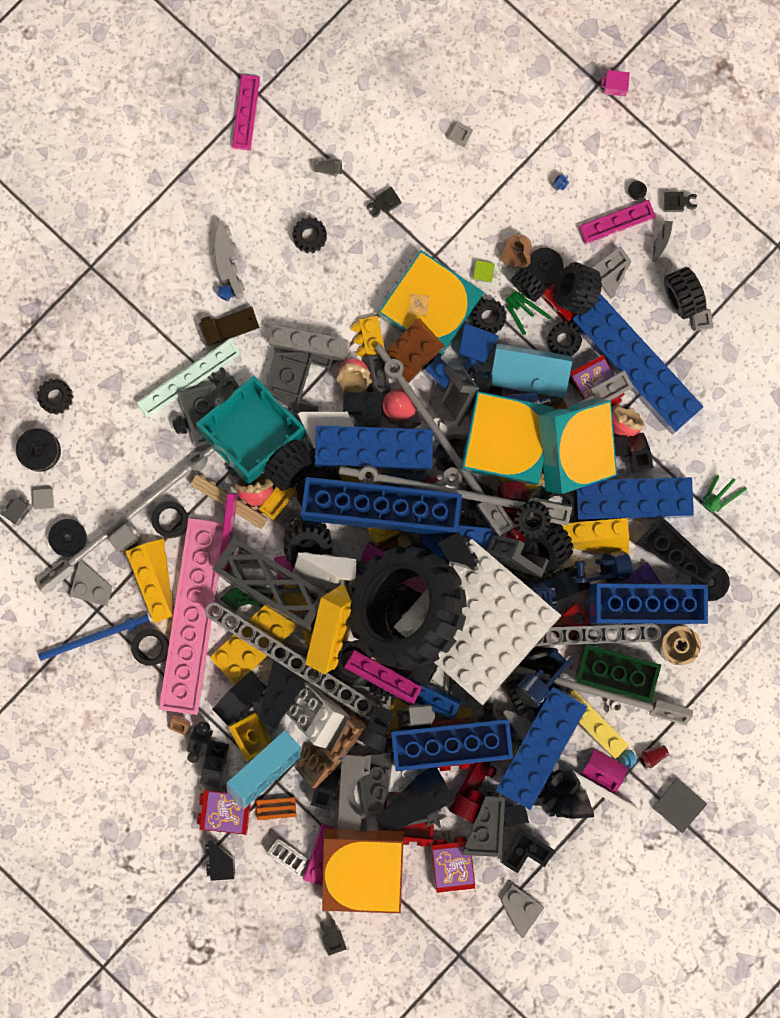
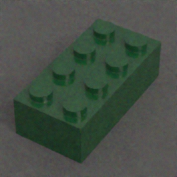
[574,644,661,703]

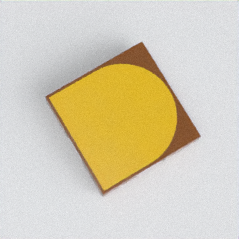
[322,828,404,914]

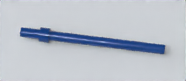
[38,614,150,661]

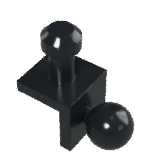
[187,721,213,763]

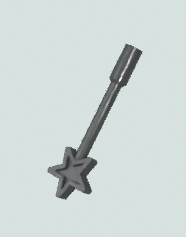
[376,810,446,830]

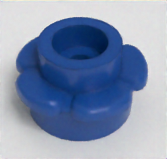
[552,173,569,191]
[216,285,234,302]

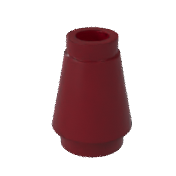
[639,745,669,769]

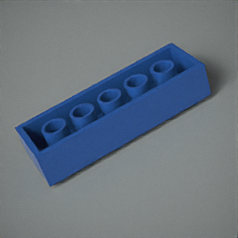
[315,425,433,470]
[575,477,694,521]
[589,584,708,624]
[496,686,588,810]
[391,717,513,771]

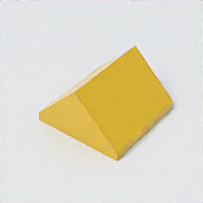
[228,712,272,762]

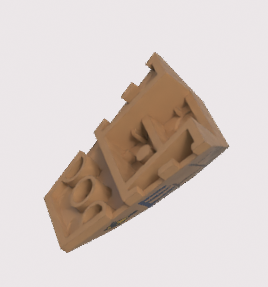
[296,694,366,789]

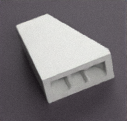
[296,412,356,450]

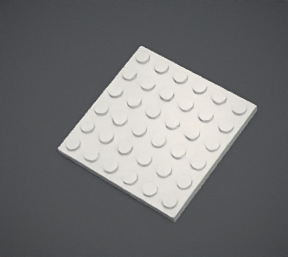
[394,539,561,705]

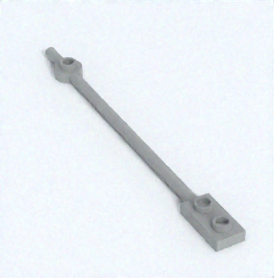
[375,344,515,537]
[433,370,633,487]
[35,445,215,595]
[339,465,572,526]
[513,666,693,725]

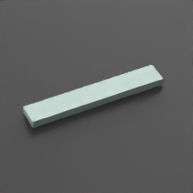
[136,338,241,418]

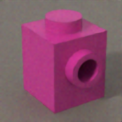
[601,70,630,96]

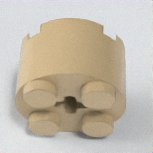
[659,626,701,665]

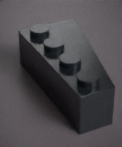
[635,516,719,585]

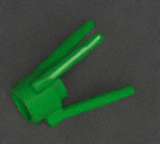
[505,291,551,335]
[702,475,747,514]

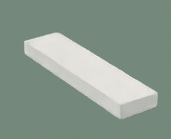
[574,772,640,816]

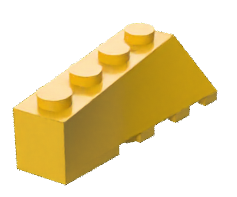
[558,518,629,555]
[126,538,174,624]
[305,585,351,674]

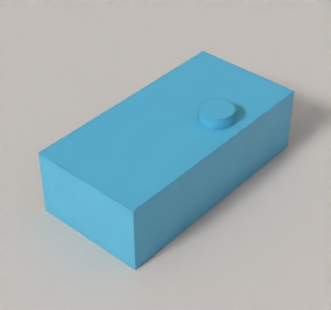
[491,343,572,398]
[227,730,301,810]

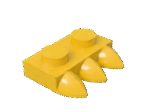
[350,316,385,357]

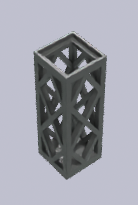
[212,537,327,635]

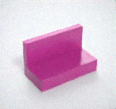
[580,749,628,794]

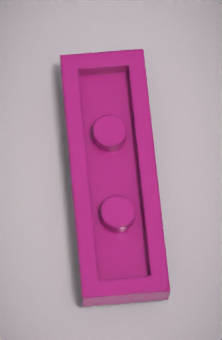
[302,823,338,886]

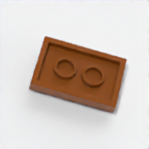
[386,318,445,383]

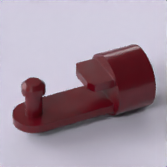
[498,481,528,544]
[448,761,497,823]

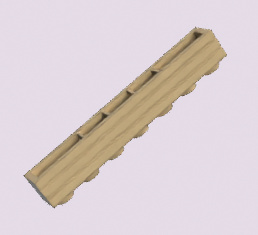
[190,474,268,530]

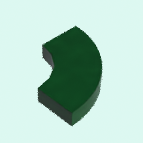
[220,585,273,611]

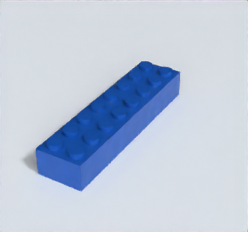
[571,294,704,435]
[301,477,462,537]

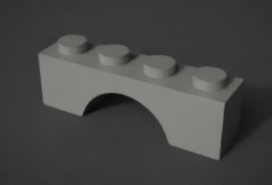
[269,325,350,362]
[336,753,371,832]

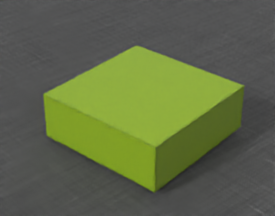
[473,260,495,283]

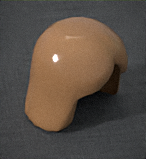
[501,234,532,268]

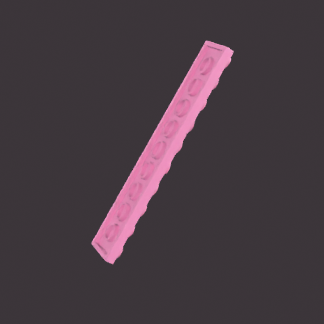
[159,518,223,715]

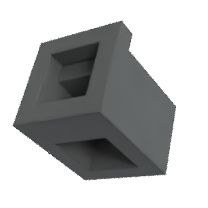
[0,495,32,526]

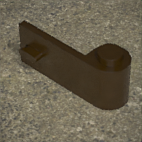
[198,307,260,347]

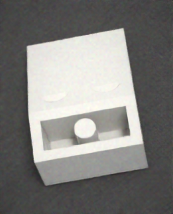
[293,552,356,597]
[286,682,350,750]

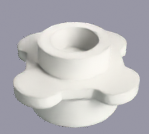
[606,699,627,717]

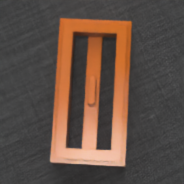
[256,797,297,820]

